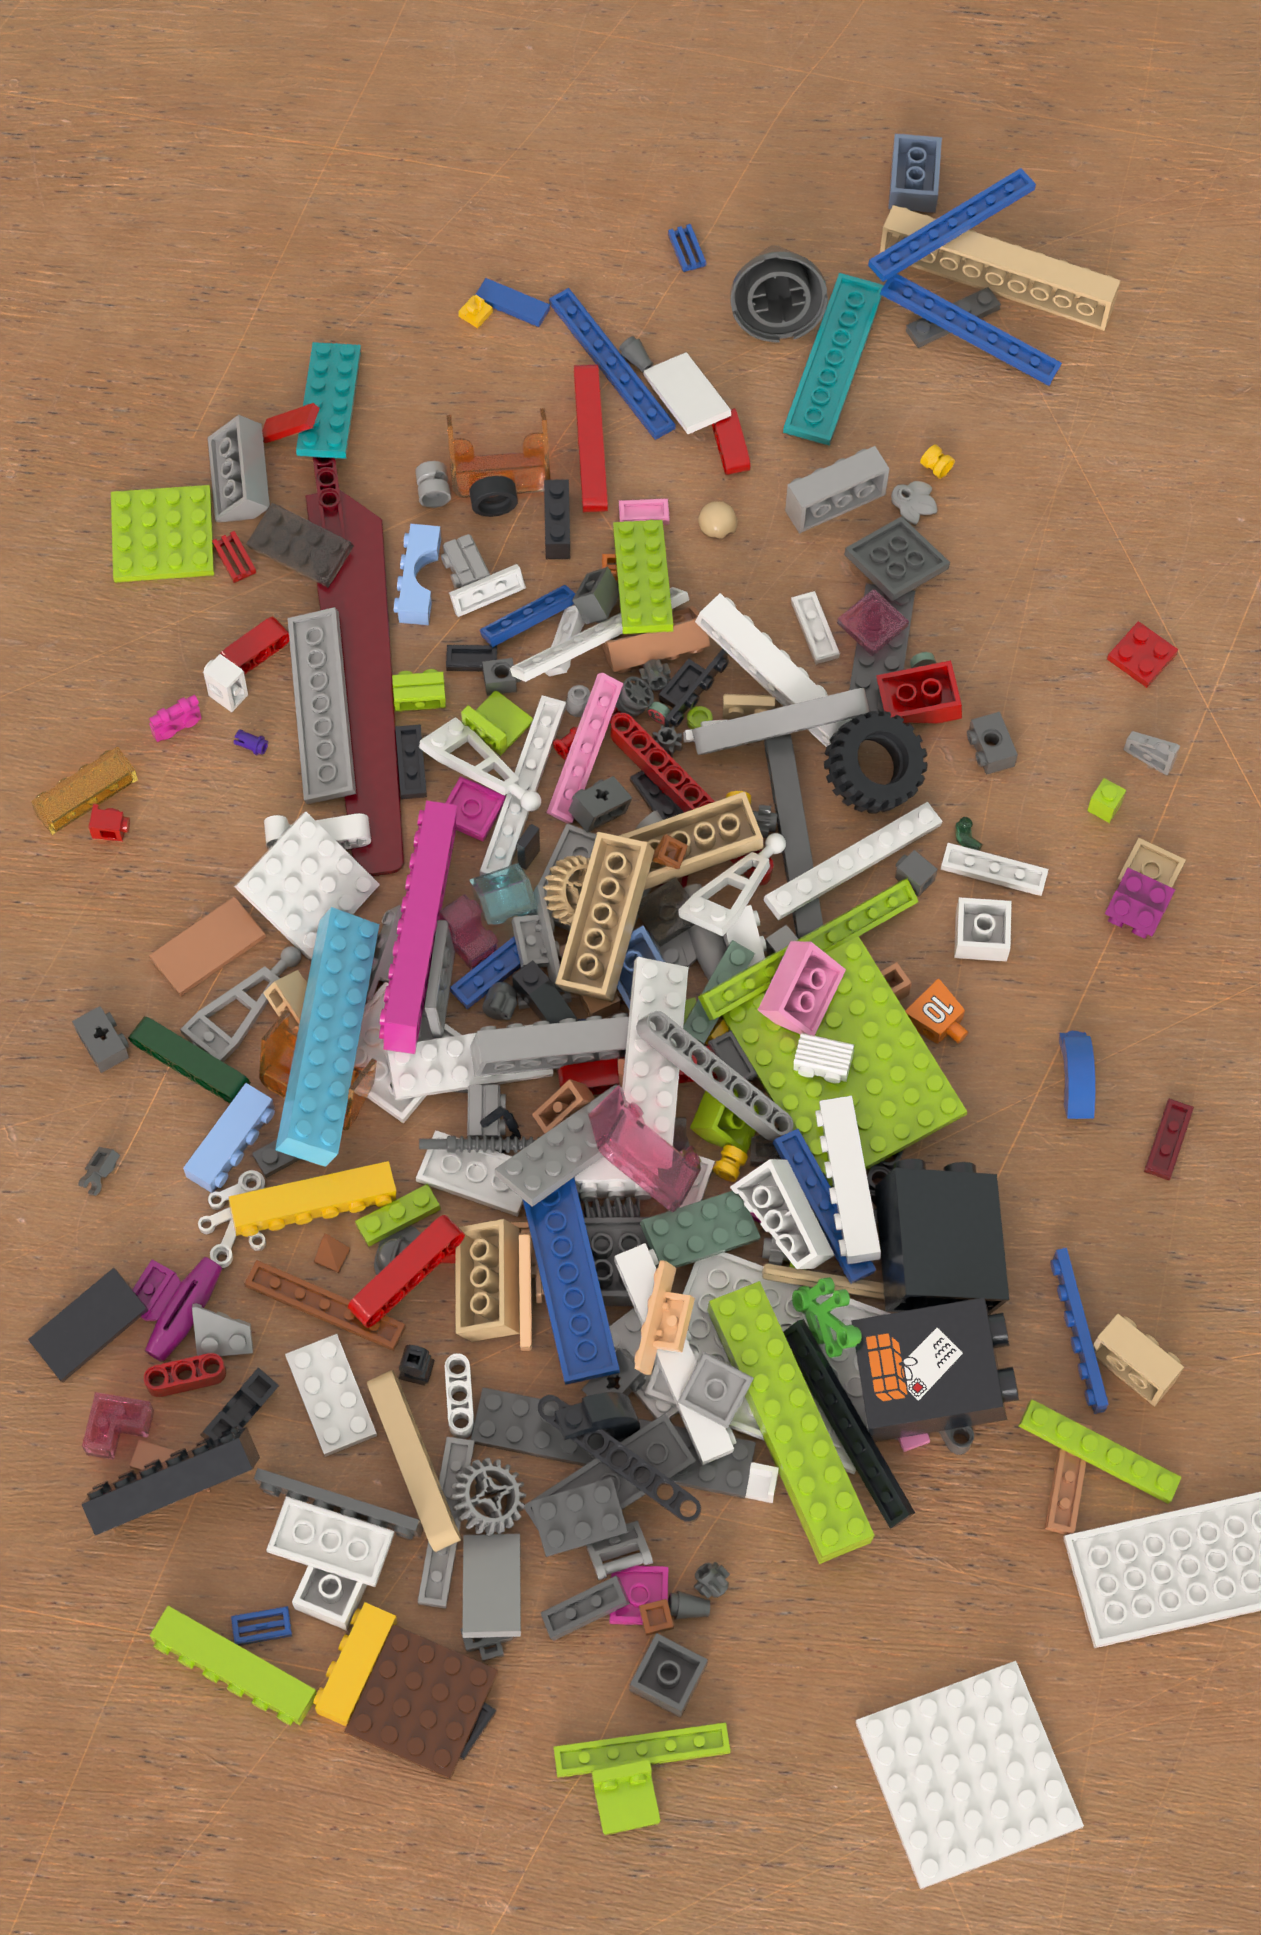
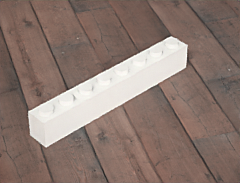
[695,593,852,747]
[614,1243,736,1465]

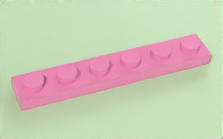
[547,673,623,824]

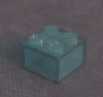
[469,863,538,925]

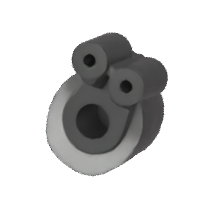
[482,982,517,1020]

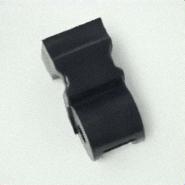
[398,1345,435,1386]

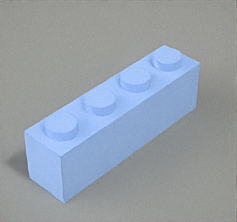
[183,1083,275,1193]

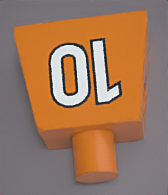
[905,979,969,1044]

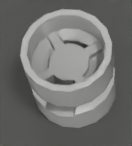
[415,461,451,508]

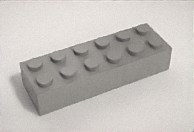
[470,1013,629,1077]

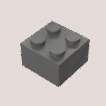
[629,1633,708,1718]

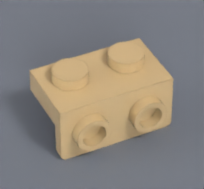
[723,694,775,719]

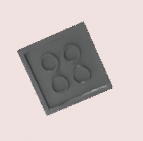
[844,516,950,601]

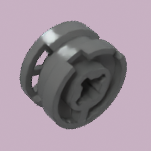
[616,677,654,718]

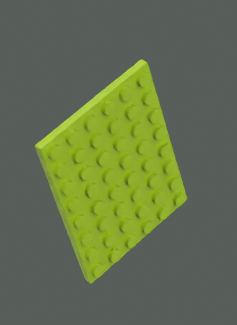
[721,936,967,1188]

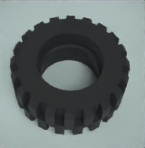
[824,711,928,814]

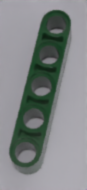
[128,1016,251,1104]

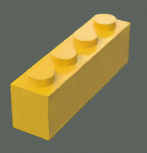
[313,1602,397,1726]

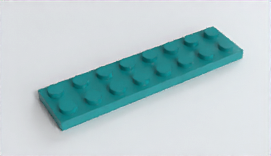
[783,273,884,446]

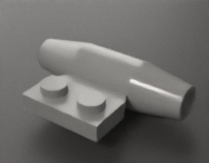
[648,884,727,981]

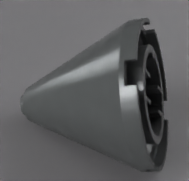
[730,245,828,342]

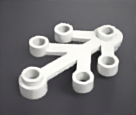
[198,1170,266,1268]

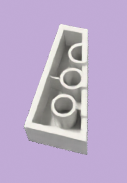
[730,1159,834,1269]

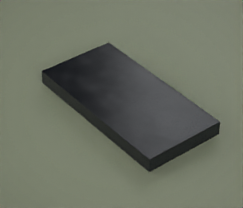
[28,1268,149,1382]

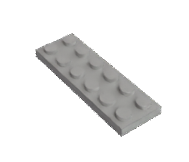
[495,1084,622,1207]

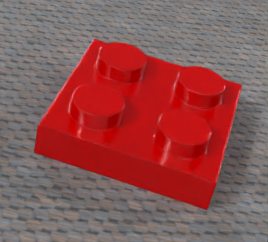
[1107,621,1179,688]

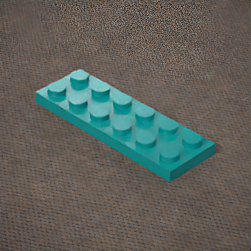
[296,342,361,459]

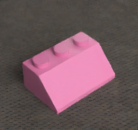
[758,941,846,1036]

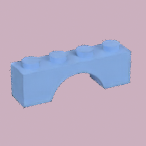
[394,524,441,626]

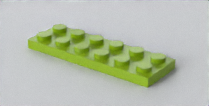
[613,520,673,634]

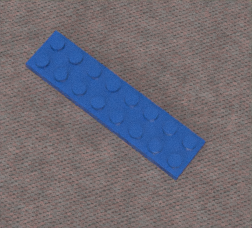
[523,1177,620,1385]

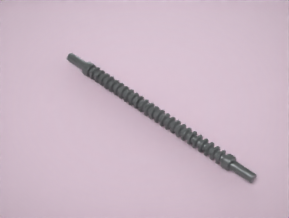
[419,1136,689,1153]

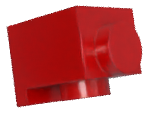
[89,804,130,842]

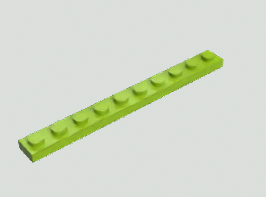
[698,879,919,1020]

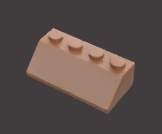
[601,605,710,673]

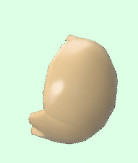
[698,502,738,539]

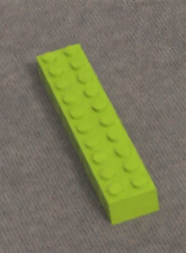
[707,1281,874,1564]

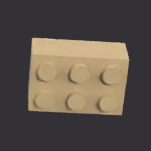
[1093,1314,1184,1407]

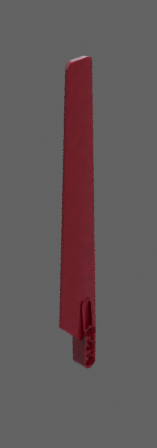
[305,457,404,877]

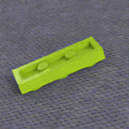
[355,1184,441,1247]

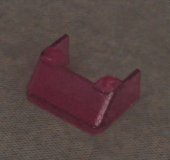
[588,1085,701,1212]

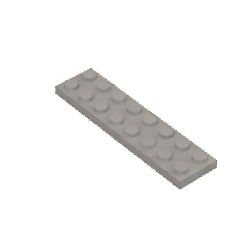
[288,607,356,804]

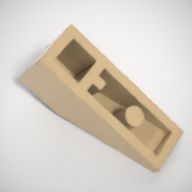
[263,970,307,1042]

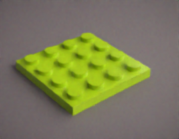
[111,485,214,582]

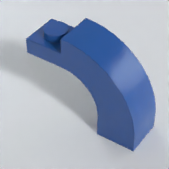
[1059,1031,1095,1119]

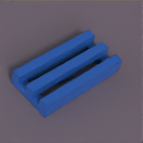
[668,224,706,272]
[231,1606,292,1646]

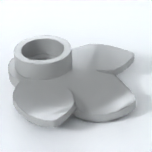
[891,481,938,525]

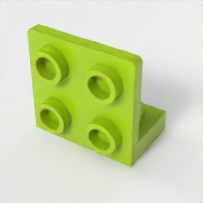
[461,691,533,756]
[592,1759,660,1835]

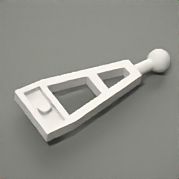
[419,718,541,811]
[679,833,786,936]

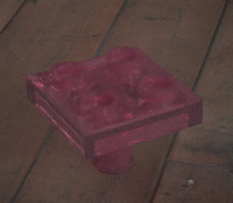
[837,589,909,656]

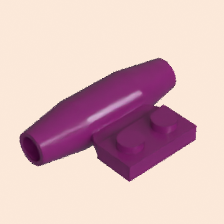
[133,1257,223,1362]

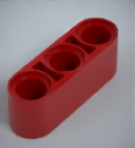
[712,408,751,475]
[220,617,290,675]
[144,1353,226,1397]

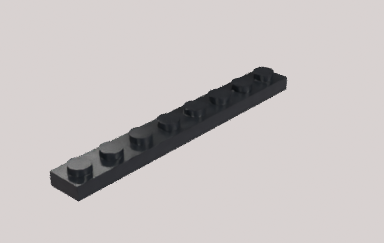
[783,1319,915,1529]

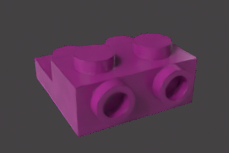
[1105,867,1175,939]

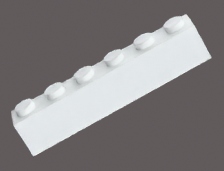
[815,1096,881,1264]

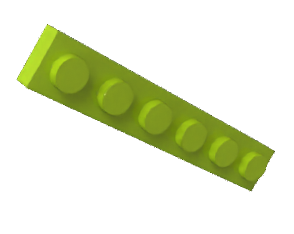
[1018,1399,1181,1504]
[554,1723,730,1778]

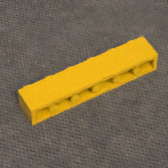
[228,1161,396,1237]

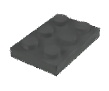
[530,1477,628,1557]

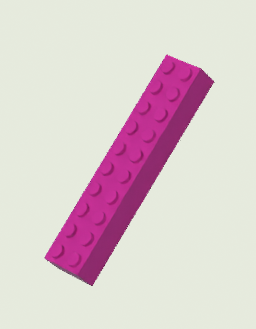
[379,800,457,1054]

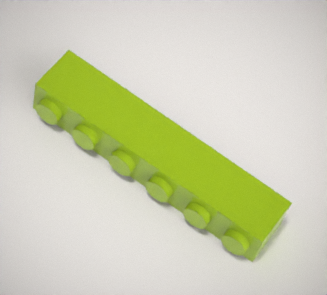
[150,1606,317,1726]

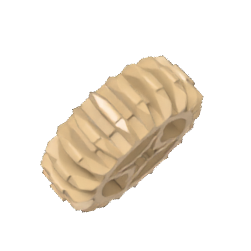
[542,855,590,926]

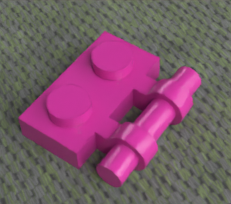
[149,695,202,742]

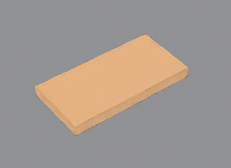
[519,1235,532,1351]

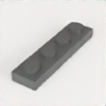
[906,287,1001,348]

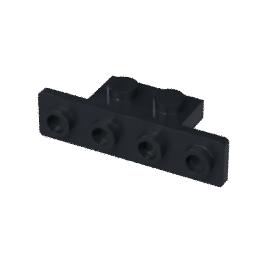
[659,648,729,728]

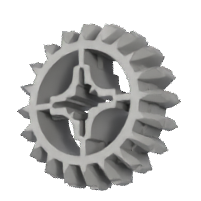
[450,1458,527,1535]

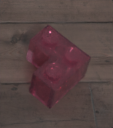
[439,894,498,970]
[82,1392,154,1460]

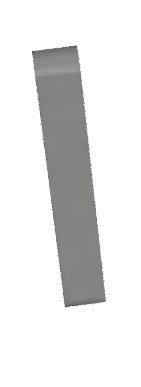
[692,688,870,755]
[636,1011,793,1141]

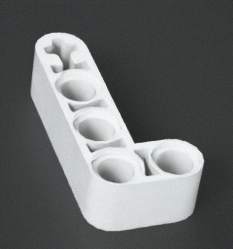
[264,814,371,850]

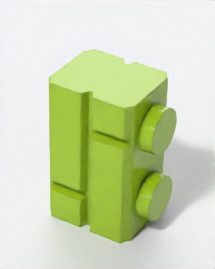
[392,669,446,711]

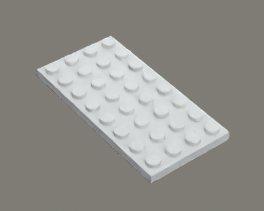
[1063,1492,1261,1648]

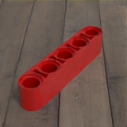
[348,1215,465,1328]

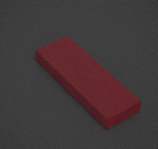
[1144,1098,1194,1181]

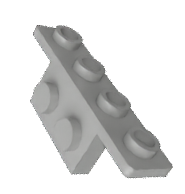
[512,885,560,989]
[365,905,402,1003]

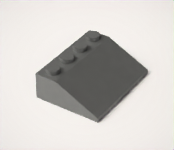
[584,1217,657,1306]

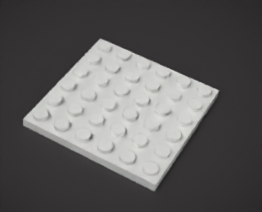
[855,1661,1084,1890]

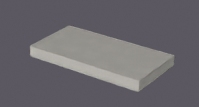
[425,920,455,1038]
[463,1534,521,1638]

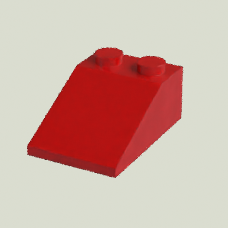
[876,660,962,724]

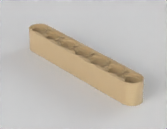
[367,1370,461,1552]

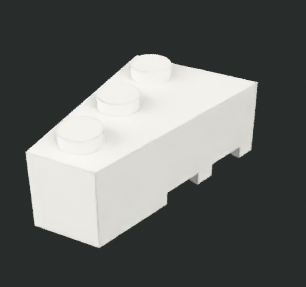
[723,905,767,968]

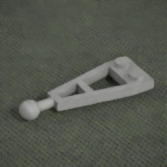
[180,946,302,1062]

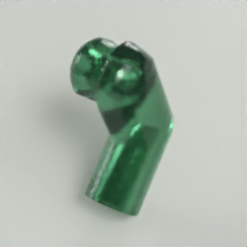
[955,817,983,851]

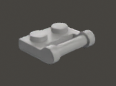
[586,1521,653,1580]

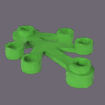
[792,1277,861,1358]

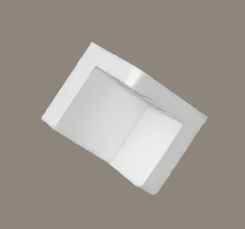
[745,1462,779,1503]

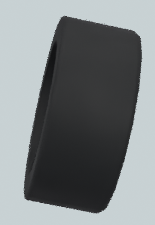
[469,476,518,517]

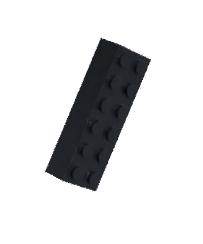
[81,1426,260,1536]

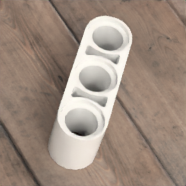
[445,1353,474,1439]

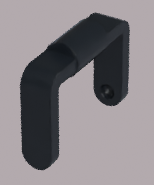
[480,1106,521,1153]

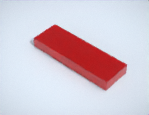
[262,403,319,444]

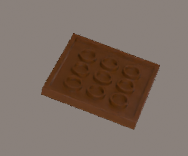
[344,1624,498,1780]

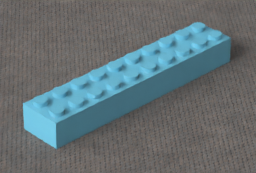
[275,907,380,1167]

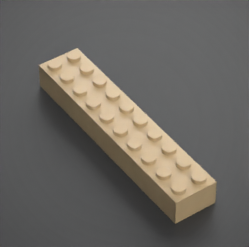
[880,205,1121,331]

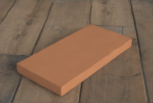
[149,896,266,997]

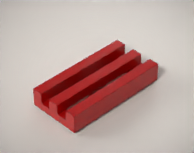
[212,531,256,583]

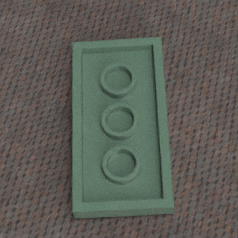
[640,1191,761,1268]

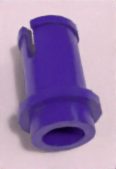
[234,729,268,755]

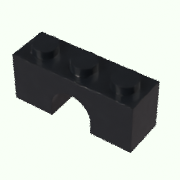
[544,479,570,560]
[200,1367,279,1441]

